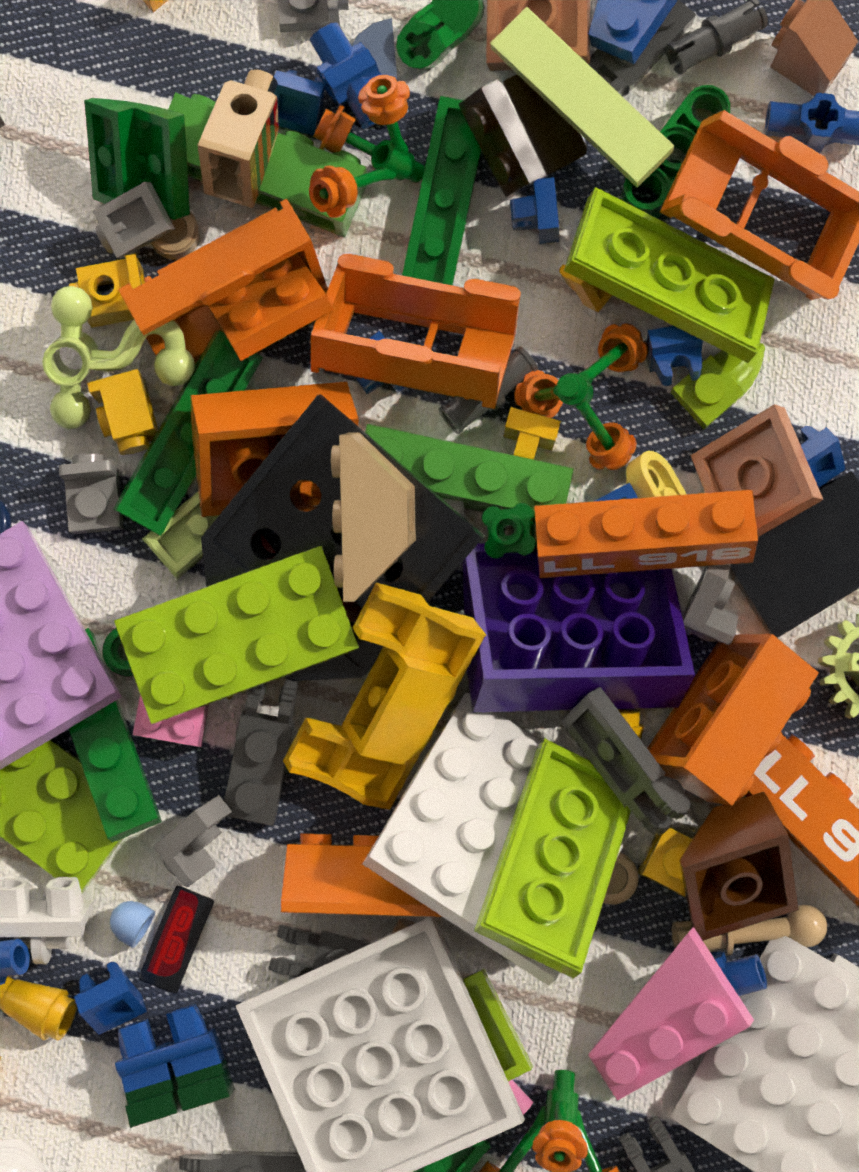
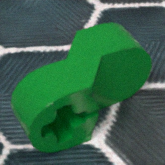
[396,0,485,70]

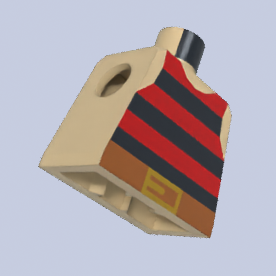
[198,70,279,208]

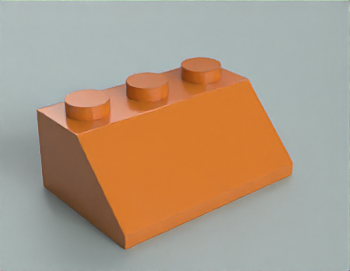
[191,381,359,517]
[647,634,819,806]
[281,833,442,917]

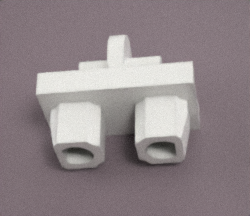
[0,877,94,965]

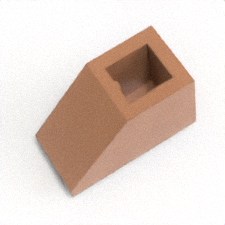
[770,0,858,96]

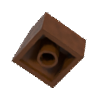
[679,792,799,941]

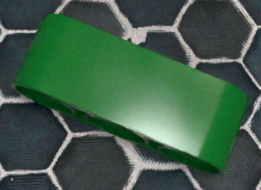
[620,85,730,219]

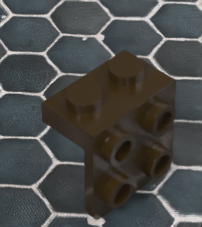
[458,74,587,197]

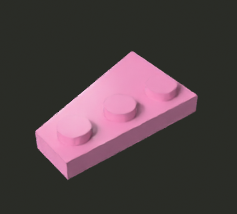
[588,927,754,1101]

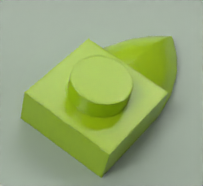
[670,343,765,430]

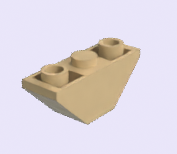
[331,432,416,602]

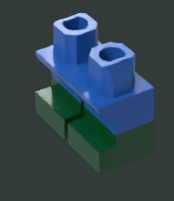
[115,1004,235,1128]

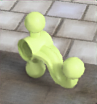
[42,286,195,429]

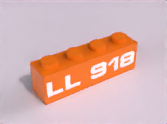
[534,490,758,578]
[745,735,859,908]

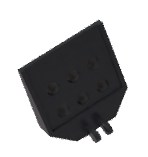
[201,394,485,681]

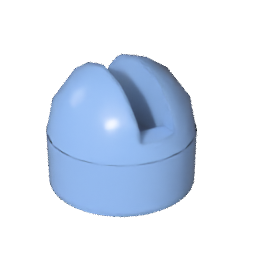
[110,901,155,948]

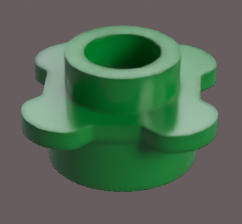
[482,503,537,559]

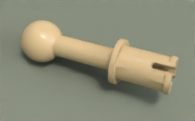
[672,905,827,956]

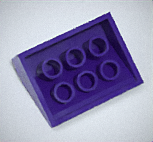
[462,543,695,712]

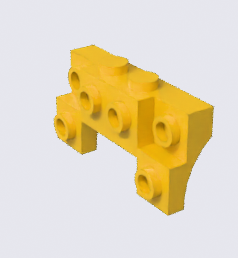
[283,582,486,810]

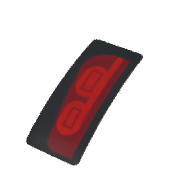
[139,886,214,994]

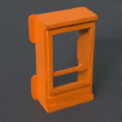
[660,110,859,300]
[118,199,328,365]
[311,254,521,409]

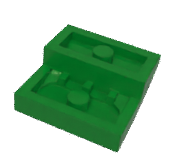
[84,98,190,220]

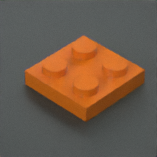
[207,253,334,361]

